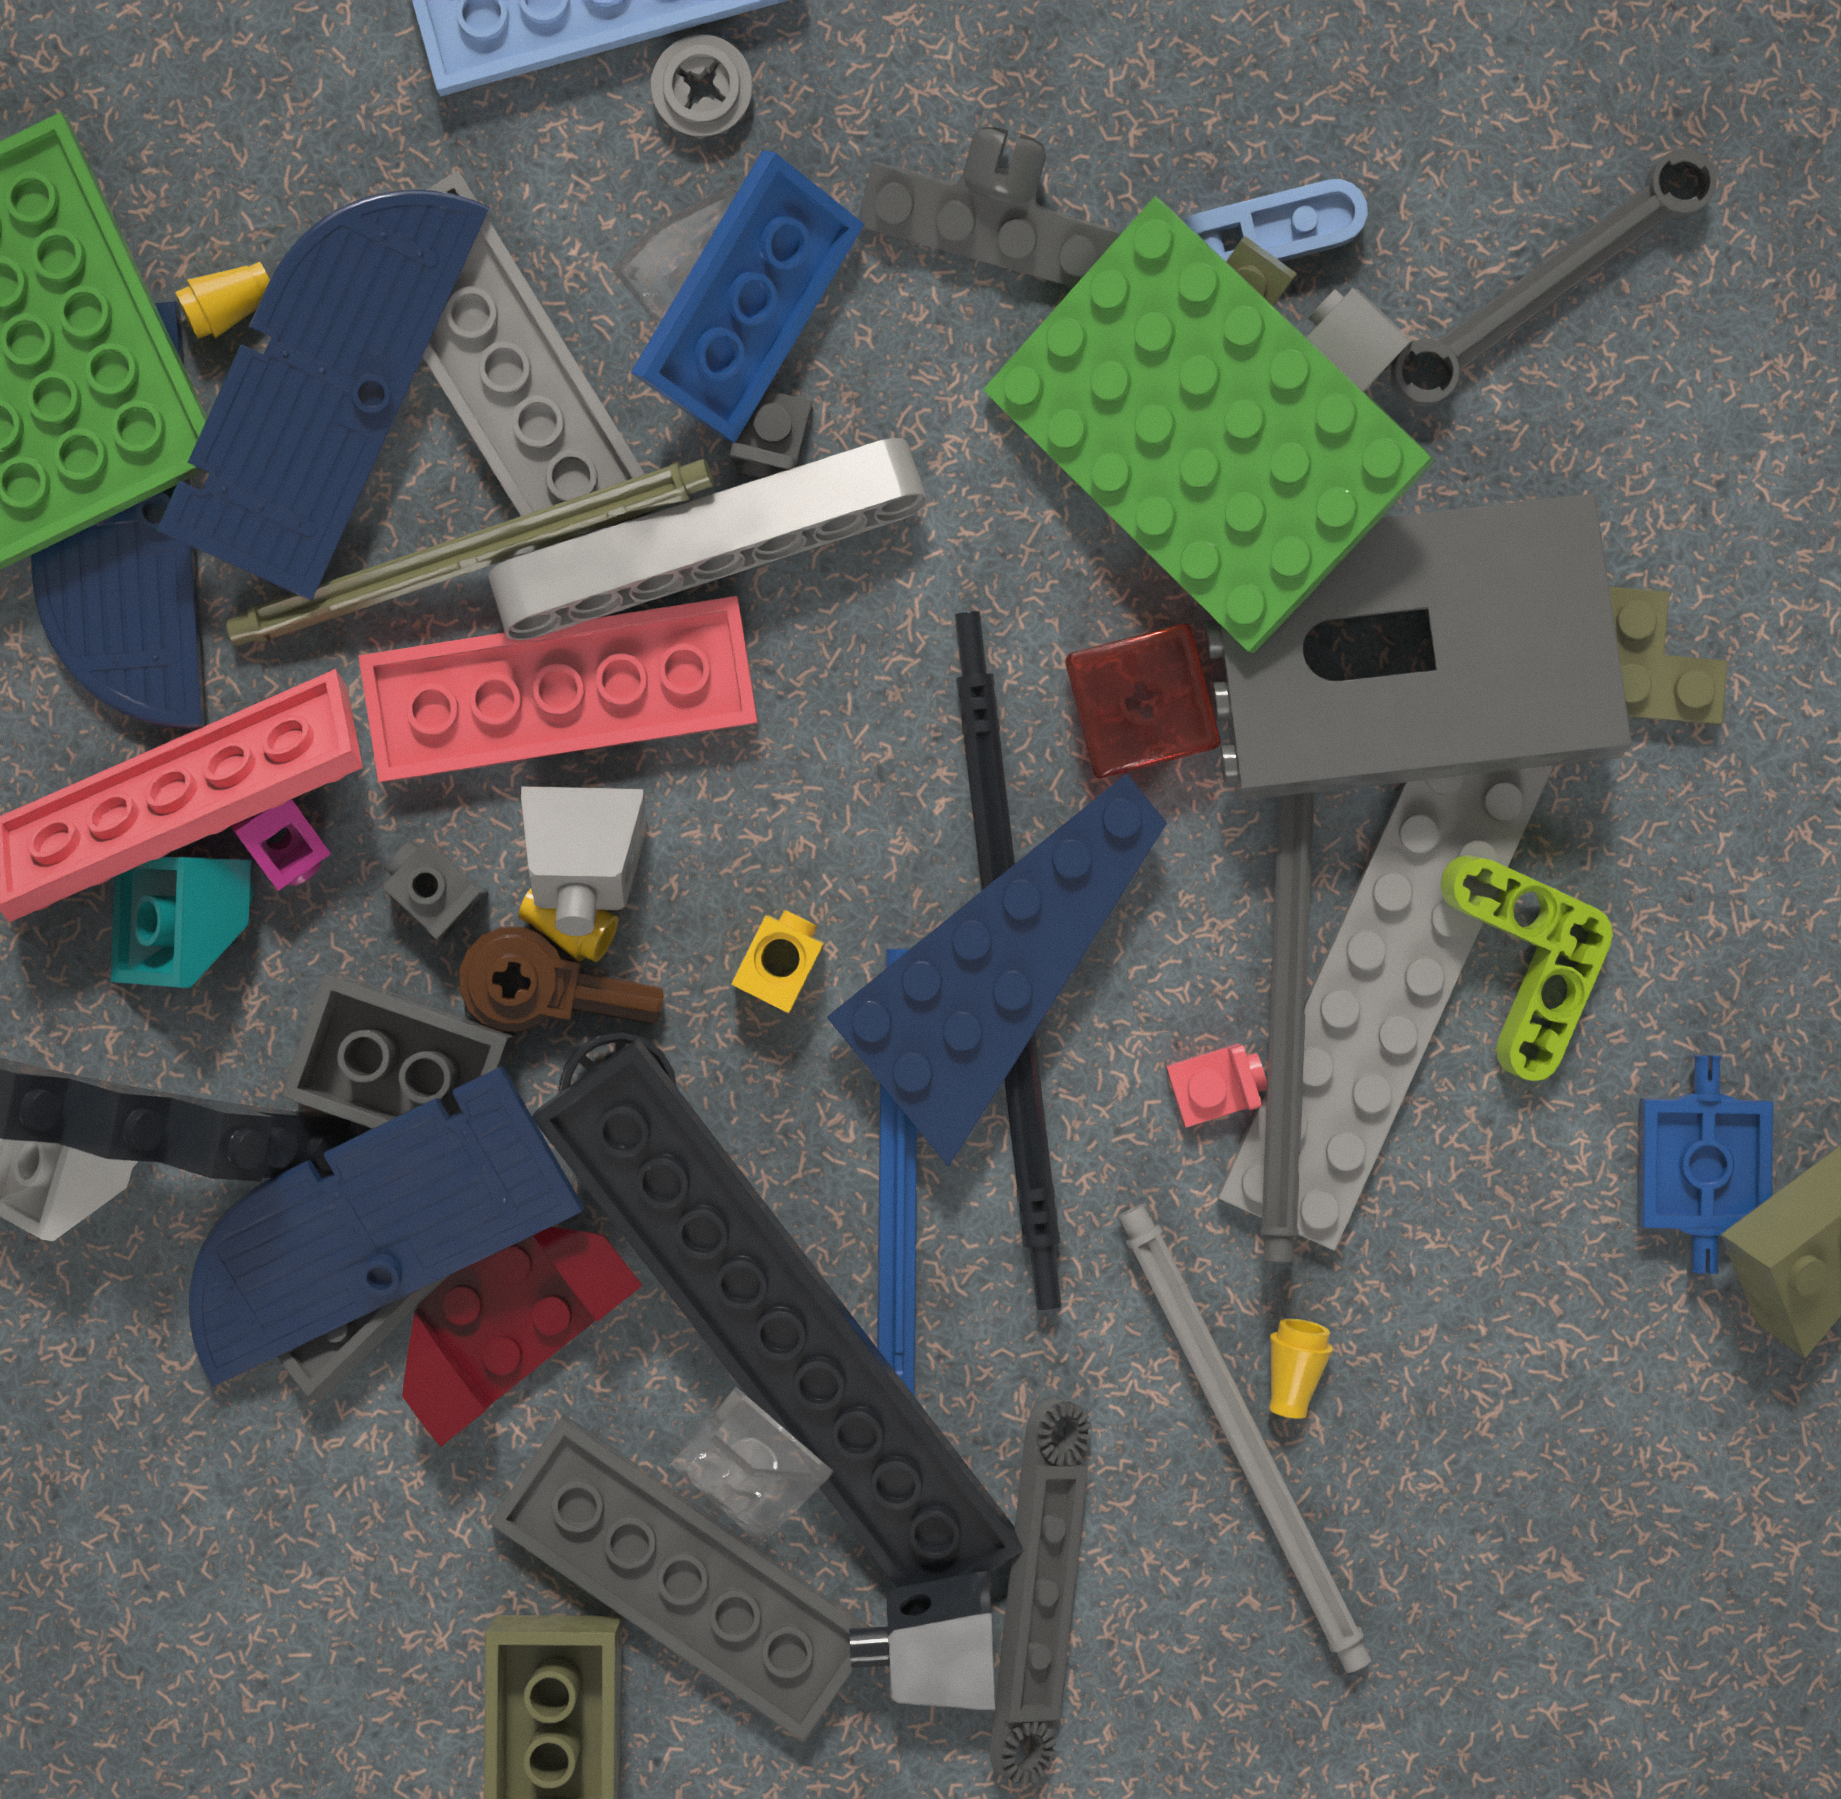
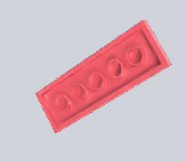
[358,596,759,783]
[0,669,363,922]

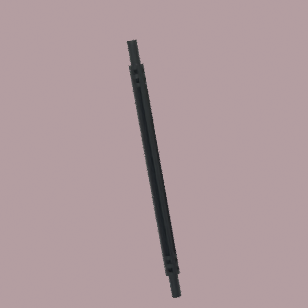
[955,611,1062,1310]

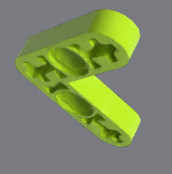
[1440,855,1613,1081]

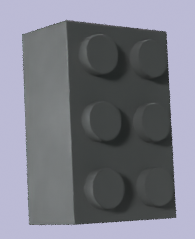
[281,972,517,1128]

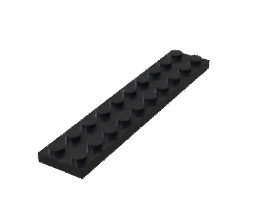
[532,1038,1024,1587]

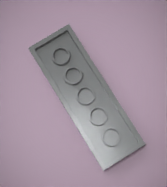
[423,170,645,549]

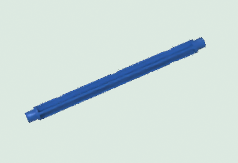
[877,949,917,1395]

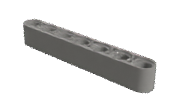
[488,438,928,640]

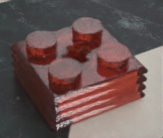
[1065,623,1221,779]

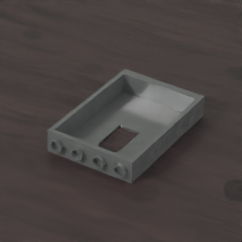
[1205,494,1632,801]

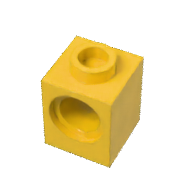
[731,909,825,1013]

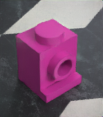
[230,799,331,891]

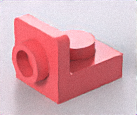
[1165,1043,1267,1127]

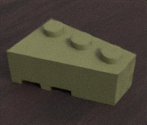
[1721,1145,1841,1358]

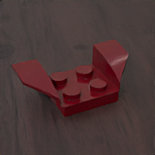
[402,1226,643,1447]

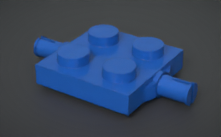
[1638,1055,1773,1274]

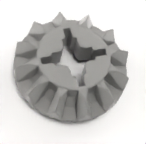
[651,35,753,140]

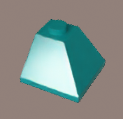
[110,857,254,988]

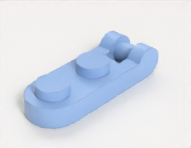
[1184,179,1368,262]

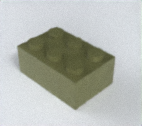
[484,1615,622,1799]

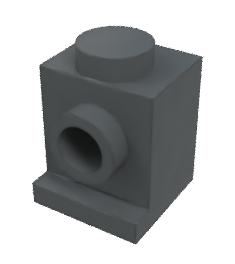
[382,840,488,939]

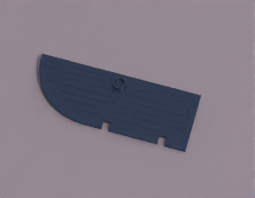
[156,190,490,601]
[31,301,205,729]
[189,1066,584,1387]

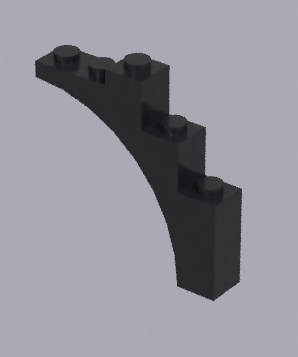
[0,1058,351,1182]

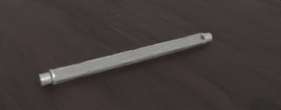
[1118,1204,1371,1673]

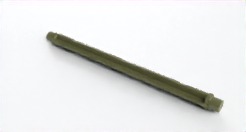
[226,459,714,647]

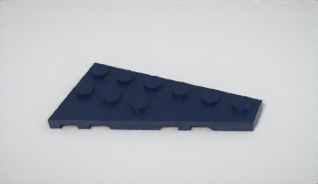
[827,773,1167,1167]

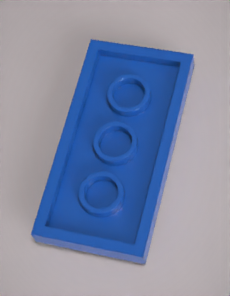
[631,150,864,443]

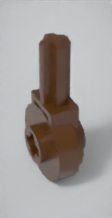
[459,926,664,1032]

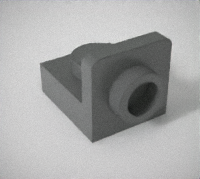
[730,390,813,480]

